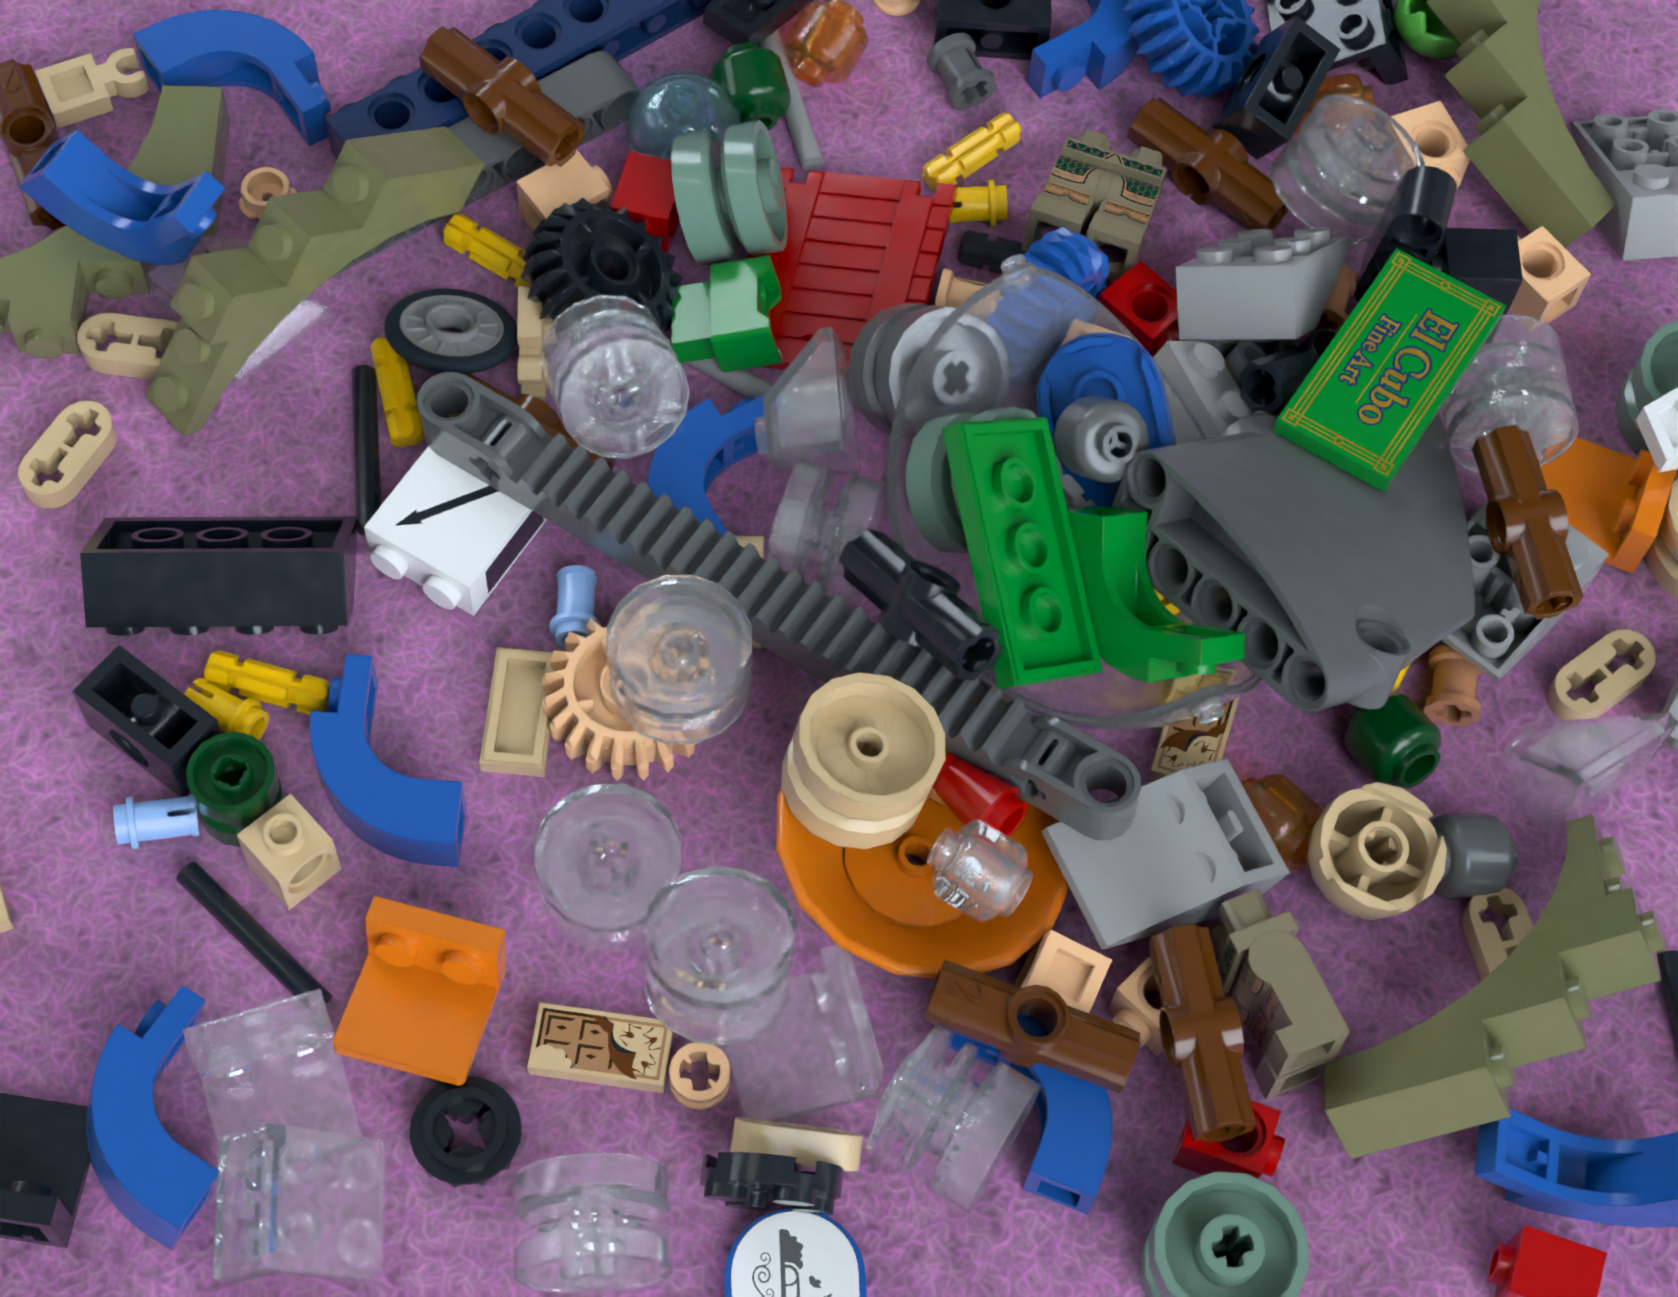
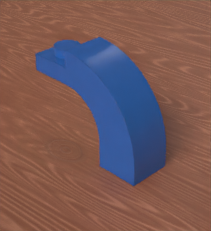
[1027,0,1139,98]
[133,10,331,146]
[18,129,225,265]
[648,389,787,535]
[310,654,466,867]
[86,985,220,1250]
[932,1015,1112,1215]
[1475,1109,1678,1228]

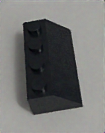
[80,516,357,636]

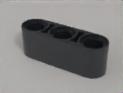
[1354,166,1457,302]

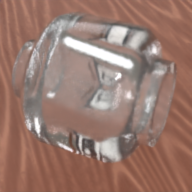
[927,819,1033,922]

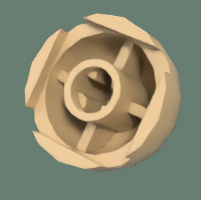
[1307,782,1447,920]

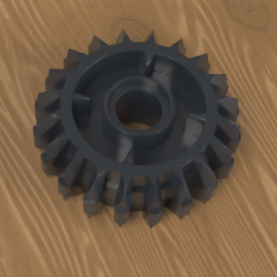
[521,197,683,357]

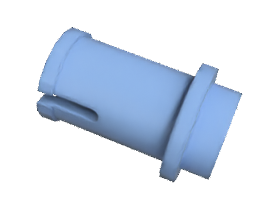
[549,565,600,649]
[113,794,200,849]

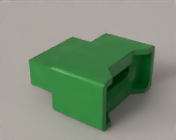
[671,255,782,372]

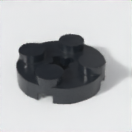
[700,1152,844,1215]

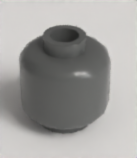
[1053,395,1149,483]
[1431,813,1518,899]

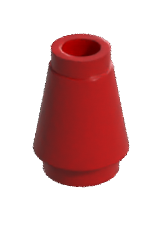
[932,752,1028,846]

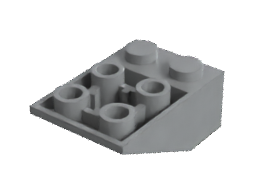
[1571,110,1678,261]
[1175,228,1350,340]
[1153,339,1300,444]
[1442,501,1609,682]
[1041,759,1290,950]

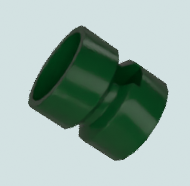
[186,732,285,847]

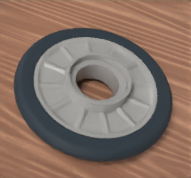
[384,289,518,374]

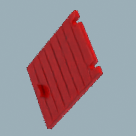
[748,167,957,378]

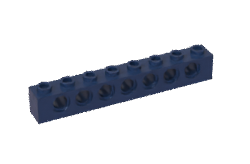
[325,0,713,159]

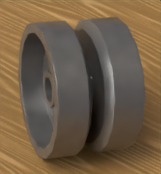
[848,303,1009,439]

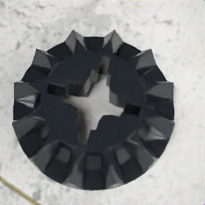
[410,1077,522,1188]

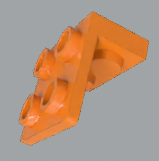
[1539,430,1678,574]
[333,896,506,1086]

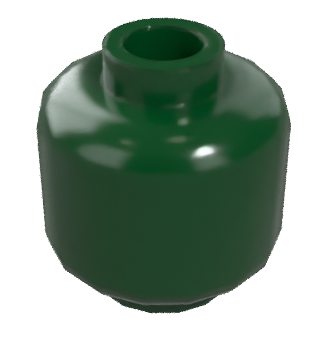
[710,42,791,130]
[1344,693,1441,788]

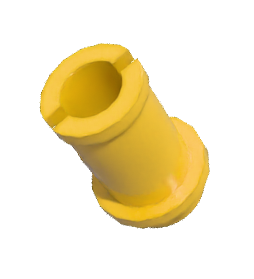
[936,180,1008,227]
[184,677,269,740]

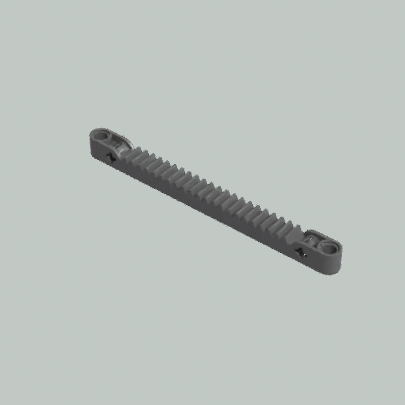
[417,372,1141,840]

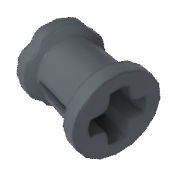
[926,33,996,111]

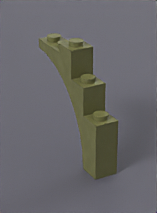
[1426,0,1617,248]
[0,85,230,359]
[145,126,485,436]
[1324,814,1667,1159]

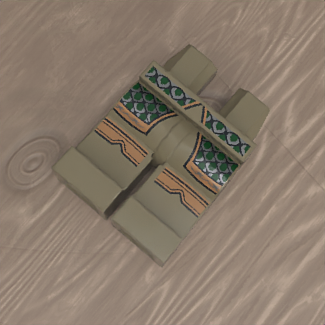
[1021,129,1167,281]
[1210,889,1350,1099]

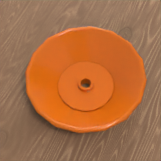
[776,788,1070,979]

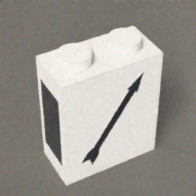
[364,417,547,616]

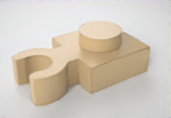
[35,48,149,129]
[517,286,559,400]

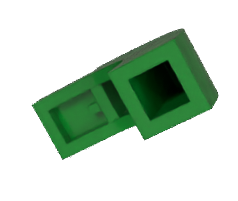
[1067,505,1245,683]

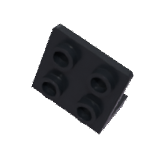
[1266,0,1409,85]
[0,1093,91,1248]

